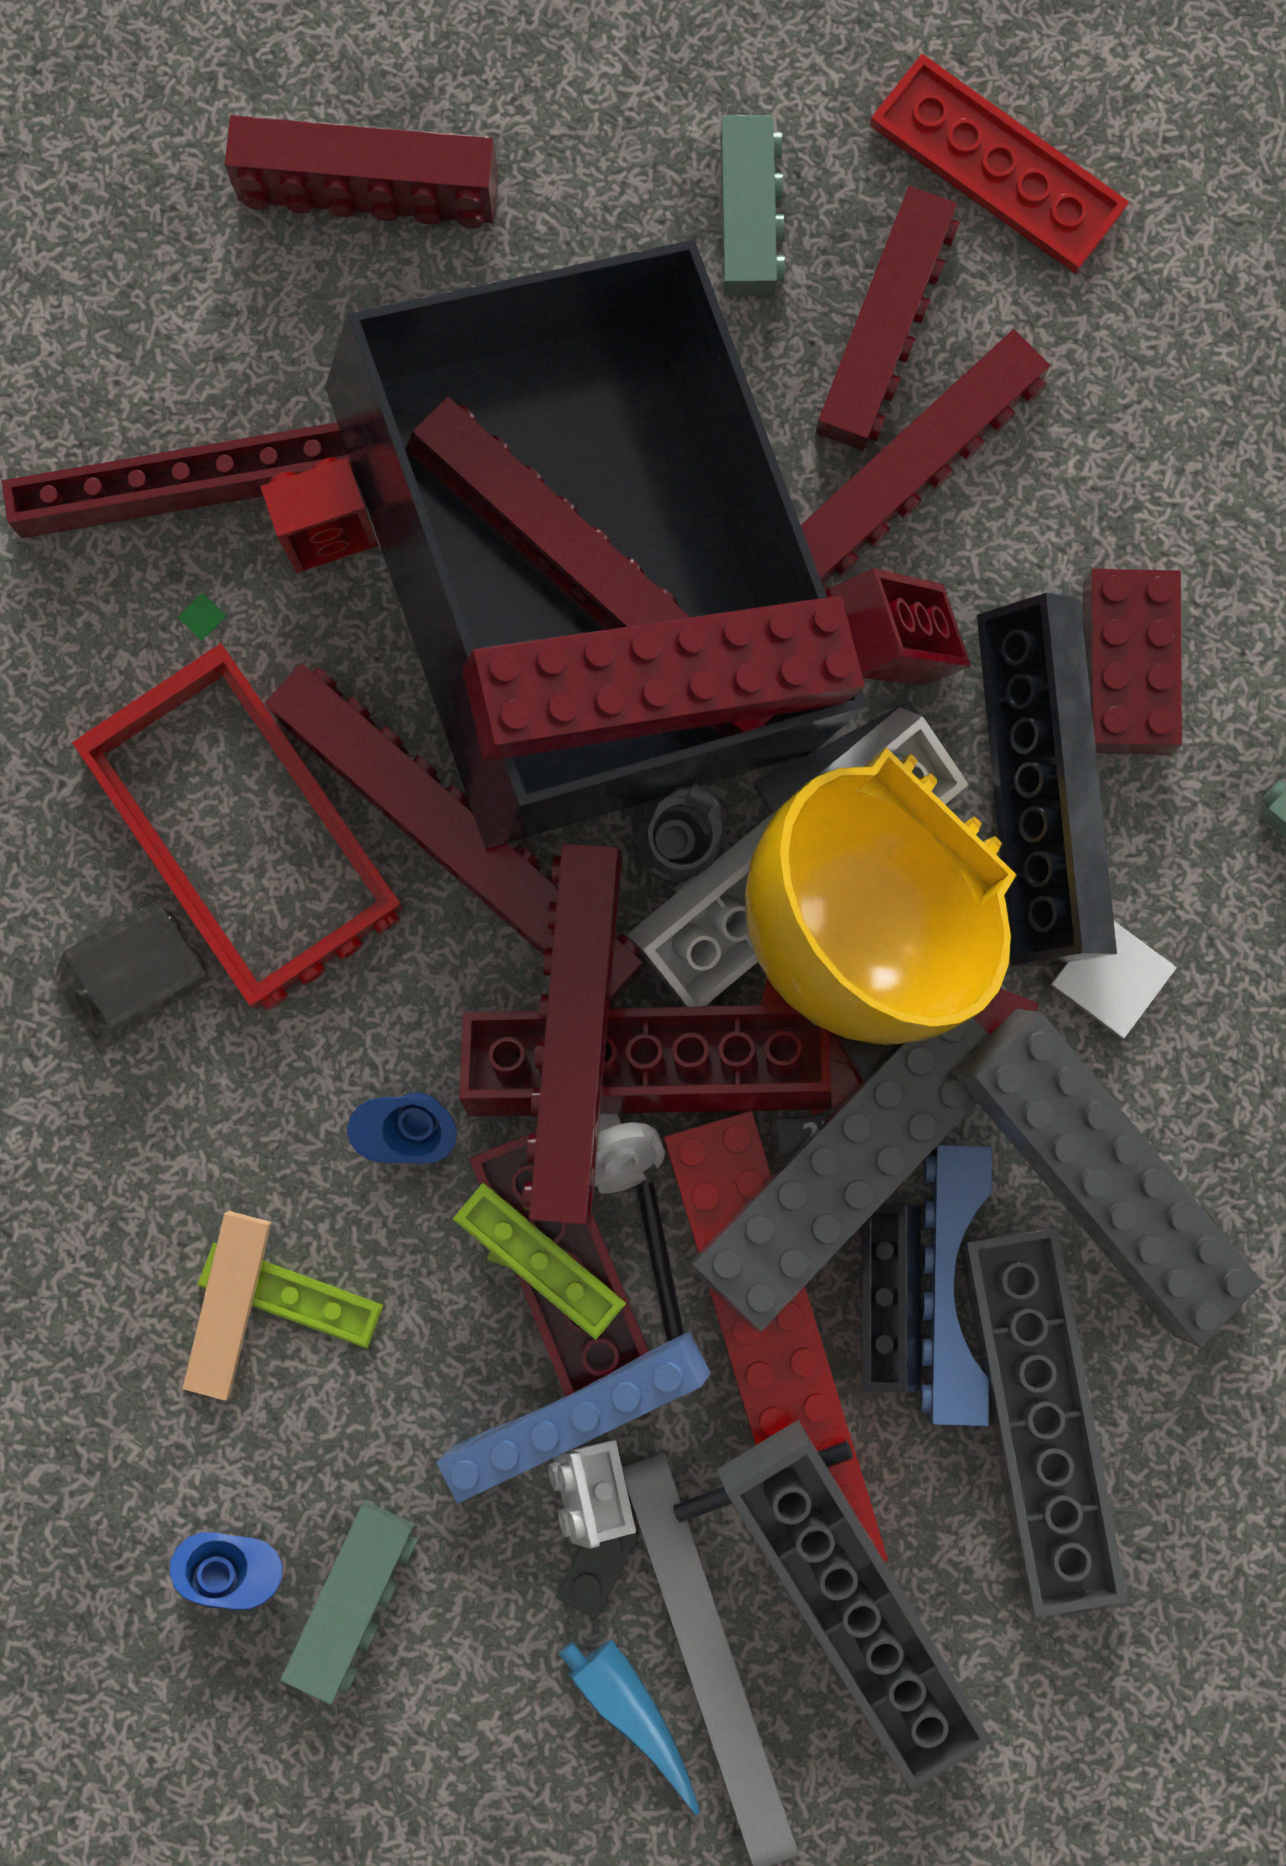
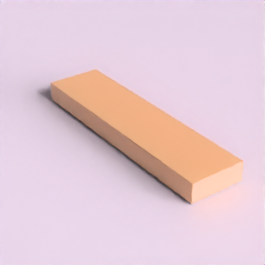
[182,1211,272,1401]

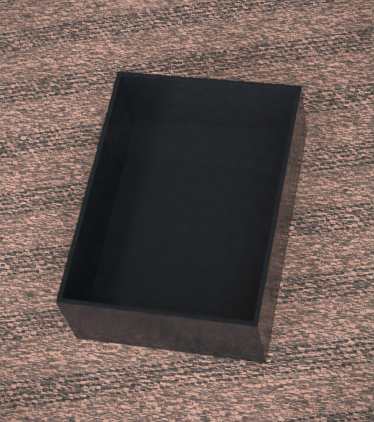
[325,239,867,849]

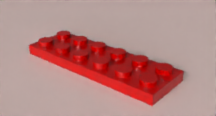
[869,54,1129,274]

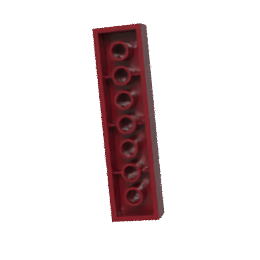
[462,595,865,762]
[459,1004,832,1117]

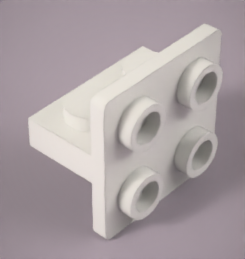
[548,1439,636,1549]

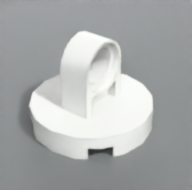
[594,1114,665,1194]

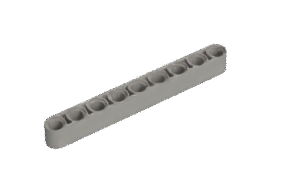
[622,1452,799,1866]

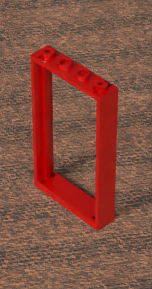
[72,643,404,1011]

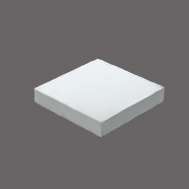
[1050,921,1177,1039]

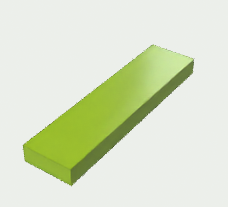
[453,1182,626,1340]
[197,1242,384,1348]

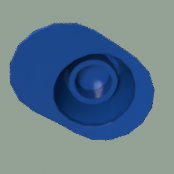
[347,1092,458,1164]
[169,1532,282,1610]

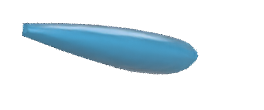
[559,1639,700,1816]

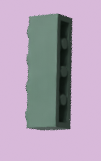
[720,115,785,296]
[280,1501,418,1705]

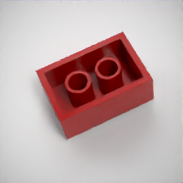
[260,457,379,574]

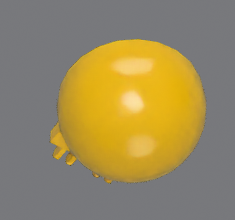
[745,747,1016,1045]

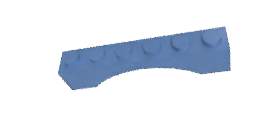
[919,1145,992,1426]
[436,1331,711,1504]

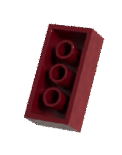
[825,568,971,686]
[1083,568,1182,755]

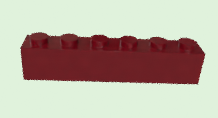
[815,186,960,451]

